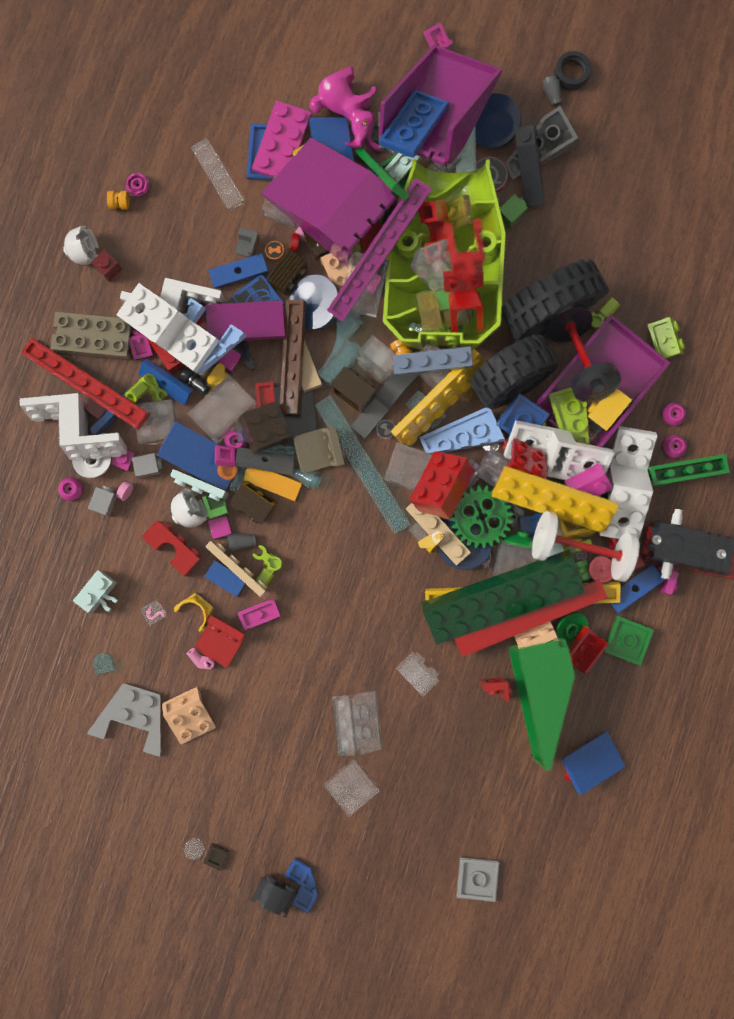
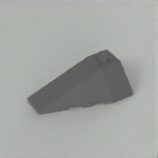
[504,106,581,180]

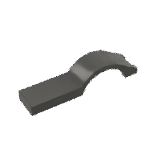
[350,374,419,440]

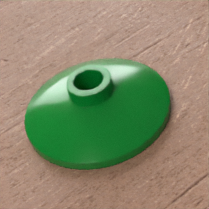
[502,530,533,548]
[556,612,588,647]

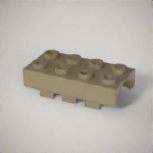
[50,312,132,359]

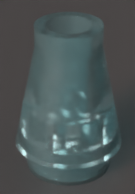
[292,467,322,490]

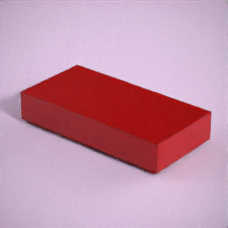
[255,381,276,408]

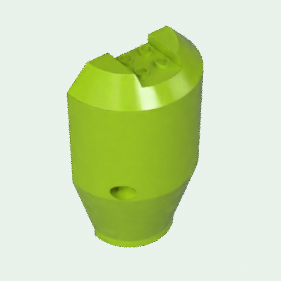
[383,159,506,350]

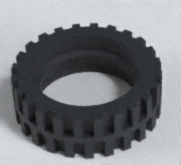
[501,258,609,342]

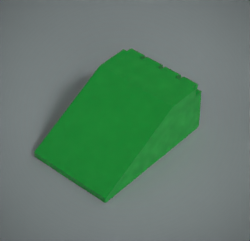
[508,638,575,771]

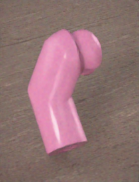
[187,648,215,670]

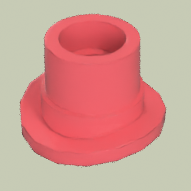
[588,556,613,583]

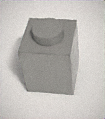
[132,453,163,479]
[88,486,117,517]

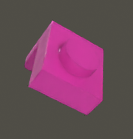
[423,22,453,50]
[656,566,679,595]

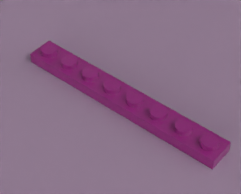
[326,178,432,322]

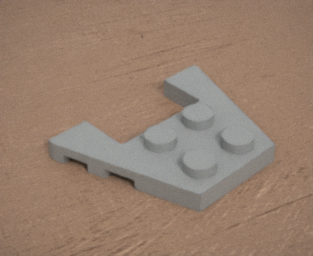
[87,683,162,757]

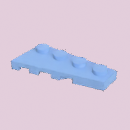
[419,407,505,456]

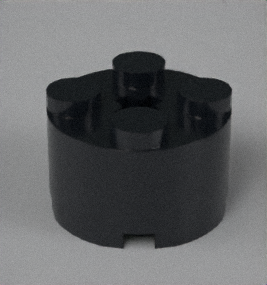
[251,874,297,917]

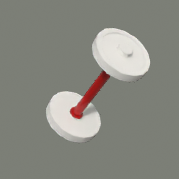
[532,511,639,582]

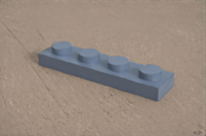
[393,346,473,376]

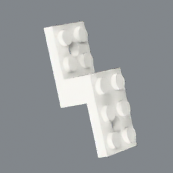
[120,278,226,315]
[116,283,219,373]
[504,420,614,480]

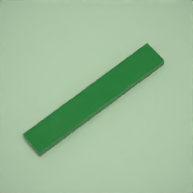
[355,148,409,201]

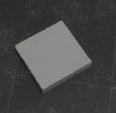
[456,856,500,902]

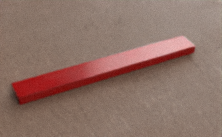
[21,338,150,430]
[455,579,607,657]

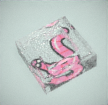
[140,600,167,626]

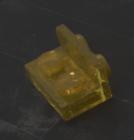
[417,290,444,332]

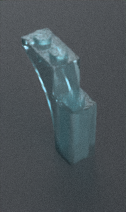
[317,312,363,388]

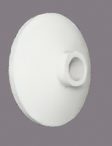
[72,456,111,478]

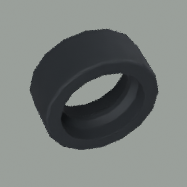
[554,51,591,90]

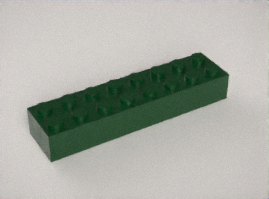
[422,549,585,645]

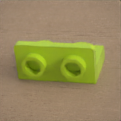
[648,317,685,359]

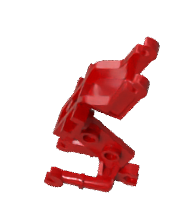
[442,219,486,333]

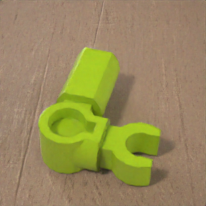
[590,297,620,331]
[125,373,168,404]
[253,545,283,586]

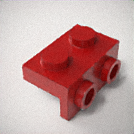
[568,626,609,675]

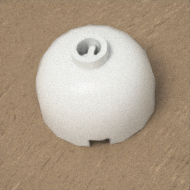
[63,225,99,265]
[171,488,208,528]

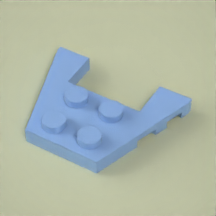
[172,298,247,375]

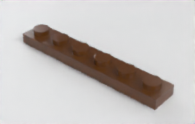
[280,300,306,415]

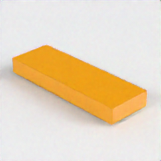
[242,468,302,502]

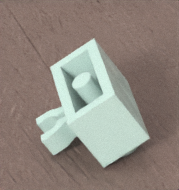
[73,570,119,613]

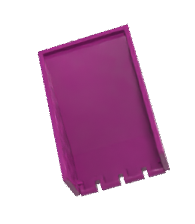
[378,45,502,166]
[261,138,399,267]
[535,314,670,447]

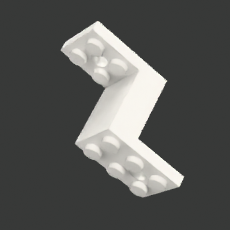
[20,393,127,461]
[599,426,657,540]

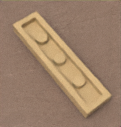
[406,503,471,566]
[205,541,270,600]

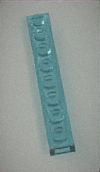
[314,395,411,535]

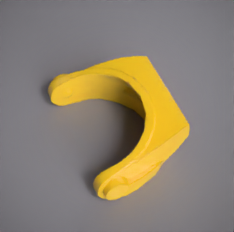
[205,363,229,397]
[418,532,444,554]
[174,593,214,632]

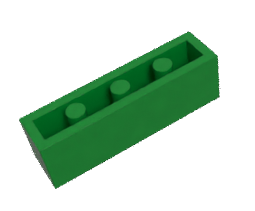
[647,454,730,487]

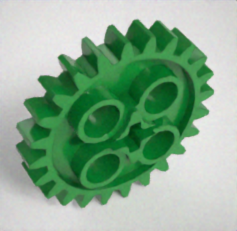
[449,485,513,548]

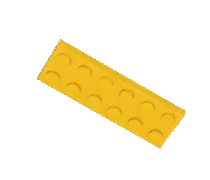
[391,349,484,448]
[492,466,618,533]

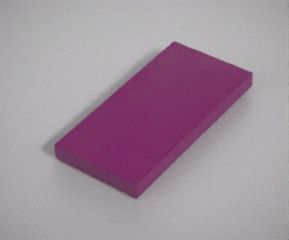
[205,301,285,341]

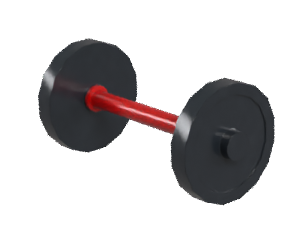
[545,303,622,403]

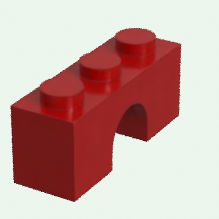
[418,199,450,263]
[142,520,202,577]

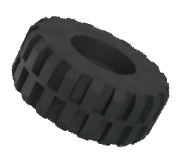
[471,335,559,409]

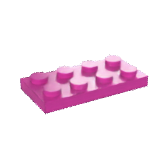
[252,100,311,179]

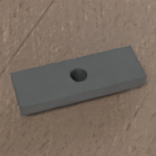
[235,447,294,475]

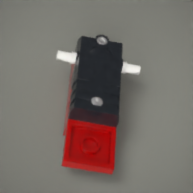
[641,509,734,579]

